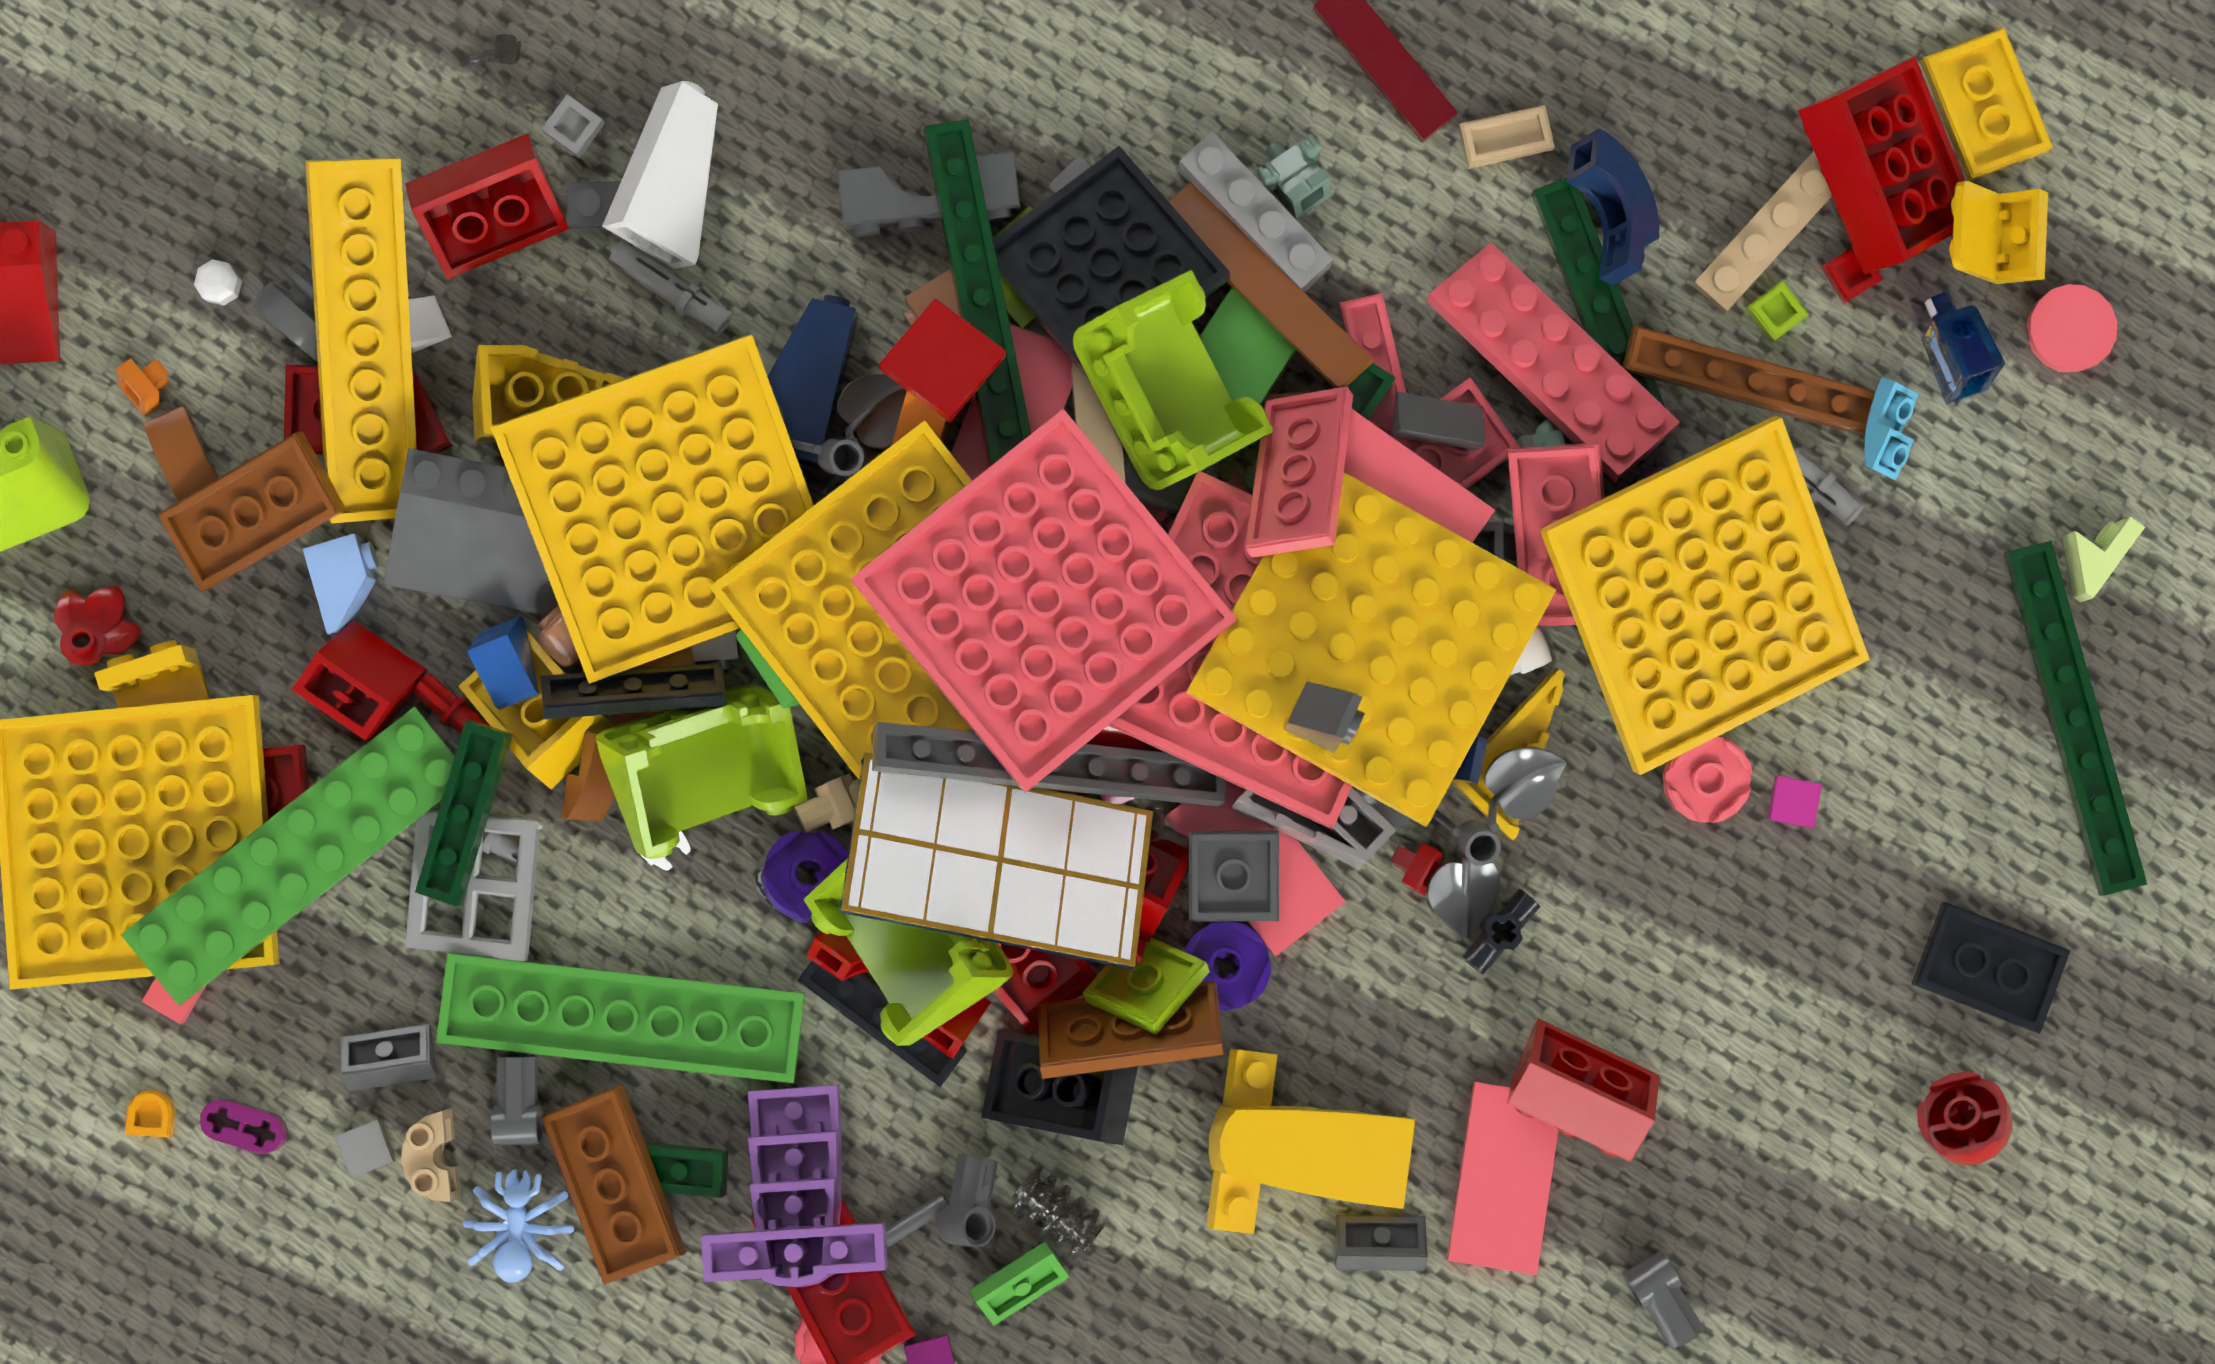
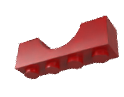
[806,931,992,1059]

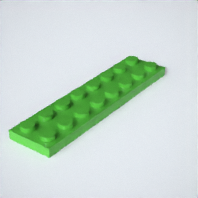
[121,707,455,1006]
[436,953,806,1083]

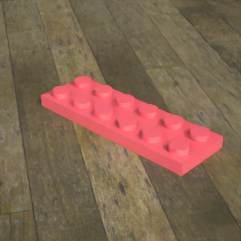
[1427,243,1680,483]

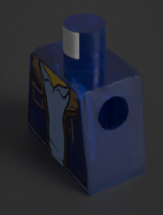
[1922,292,2006,405]

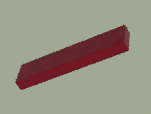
[1313,0,1458,143]

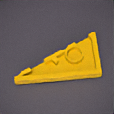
[1451,668,1566,840]

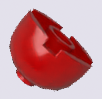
[1917,1072,2013,1166]

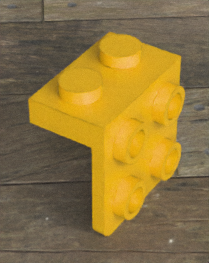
[1949,181,2048,284]
[94,640,211,708]

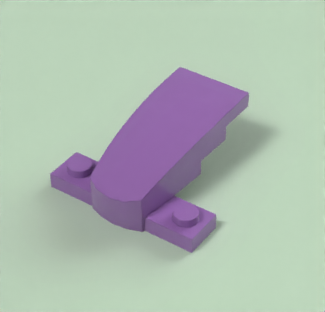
[701,1084,888,1287]

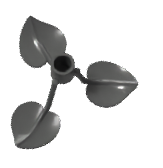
[776,374,907,505]
[1355,747,1567,939]

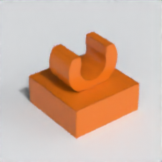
[116,358,169,418]

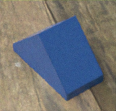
[467,616,539,710]

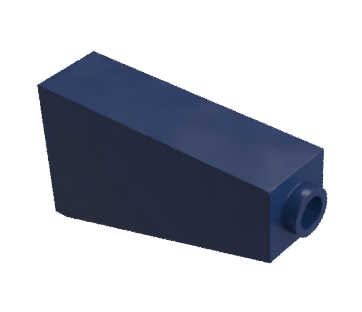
[767,295,858,468]

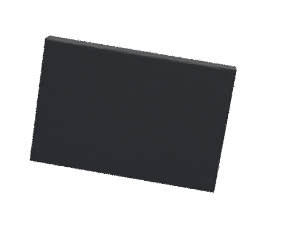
[1911,902,2071,1034]

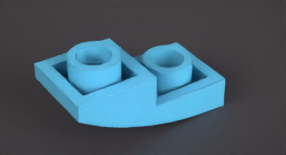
[1864,377,1919,480]

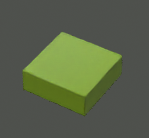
[1745,280,1809,343]

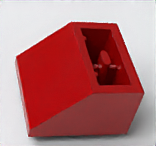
[291,620,428,741]

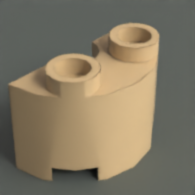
[401,1108,461,1202]

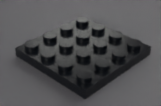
[993,146,1230,383]

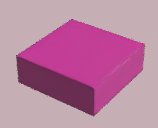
[1767,776,1822,828]

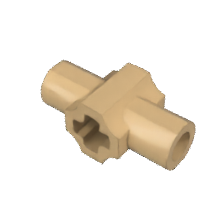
[794,773,861,833]

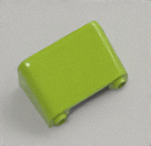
[1073,270,1274,490]
[0,416,90,552]
[596,685,808,859]
[803,857,1013,1046]

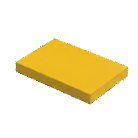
[1920,27,2053,181]

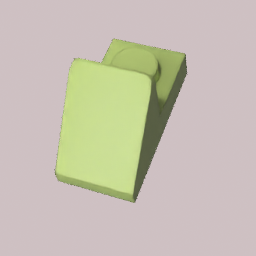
[2063,517,2145,602]

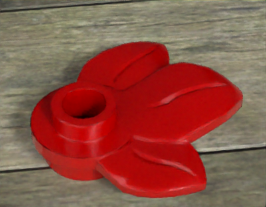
[54,586,142,666]

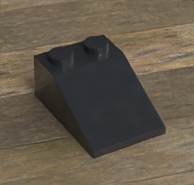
[981,1029,1138,1145]

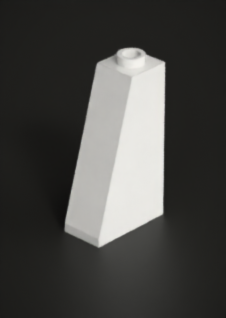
[602,81,718,269]

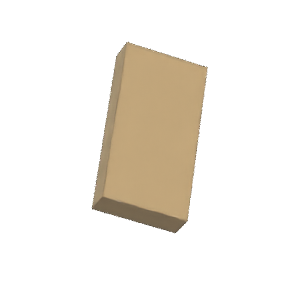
[1458,105,1555,169]

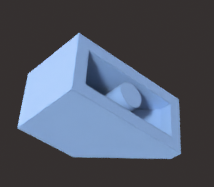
[303,533,379,637]

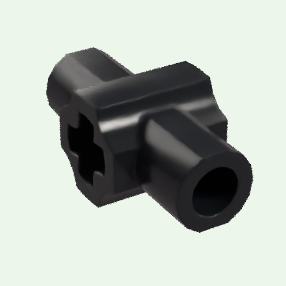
[1461,889,1541,975]

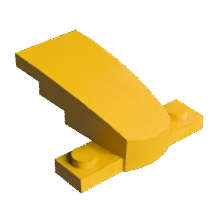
[1206,1048,1415,1234]

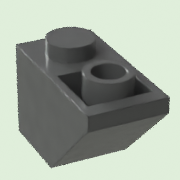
[1284,681,1365,753]

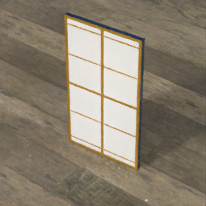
[839,752,1153,969]

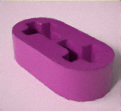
[199,1099,288,1154]

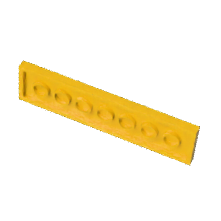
[305,157,417,523]

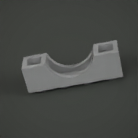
[1178,131,1333,292]

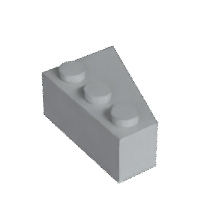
[1231,788,1396,869]

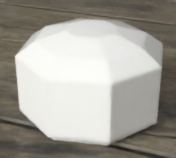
[194,259,242,306]

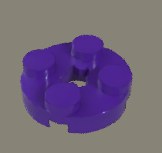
[760,830,849,923]
[1183,921,1271,1011]

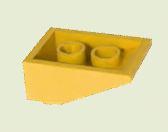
[458,629,614,790]

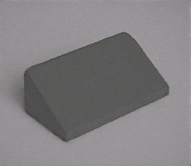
[1391,392,1485,451]
[340,1024,436,1091]
[1335,1215,1428,1271]

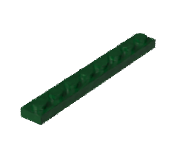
[923,119,1031,466]
[2004,540,2148,896]

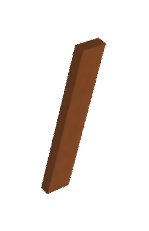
[1169,182,1372,388]
[1622,326,1876,437]

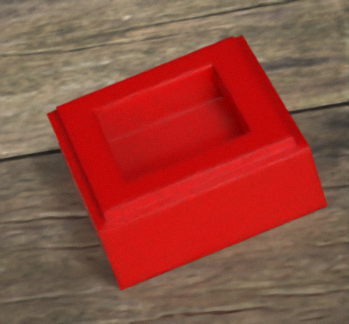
[1821,247,1884,304]

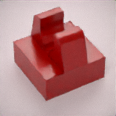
[1390,842,1445,897]

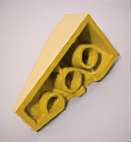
[472,345,625,443]

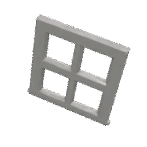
[405,807,543,961]

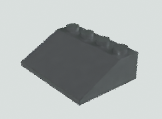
[383,448,559,616]

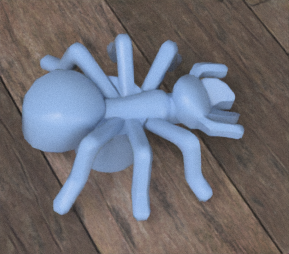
[463,1169,574,1283]

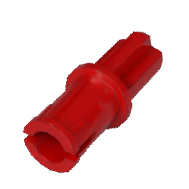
[413,674,490,735]

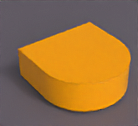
[125,1090,176,1138]

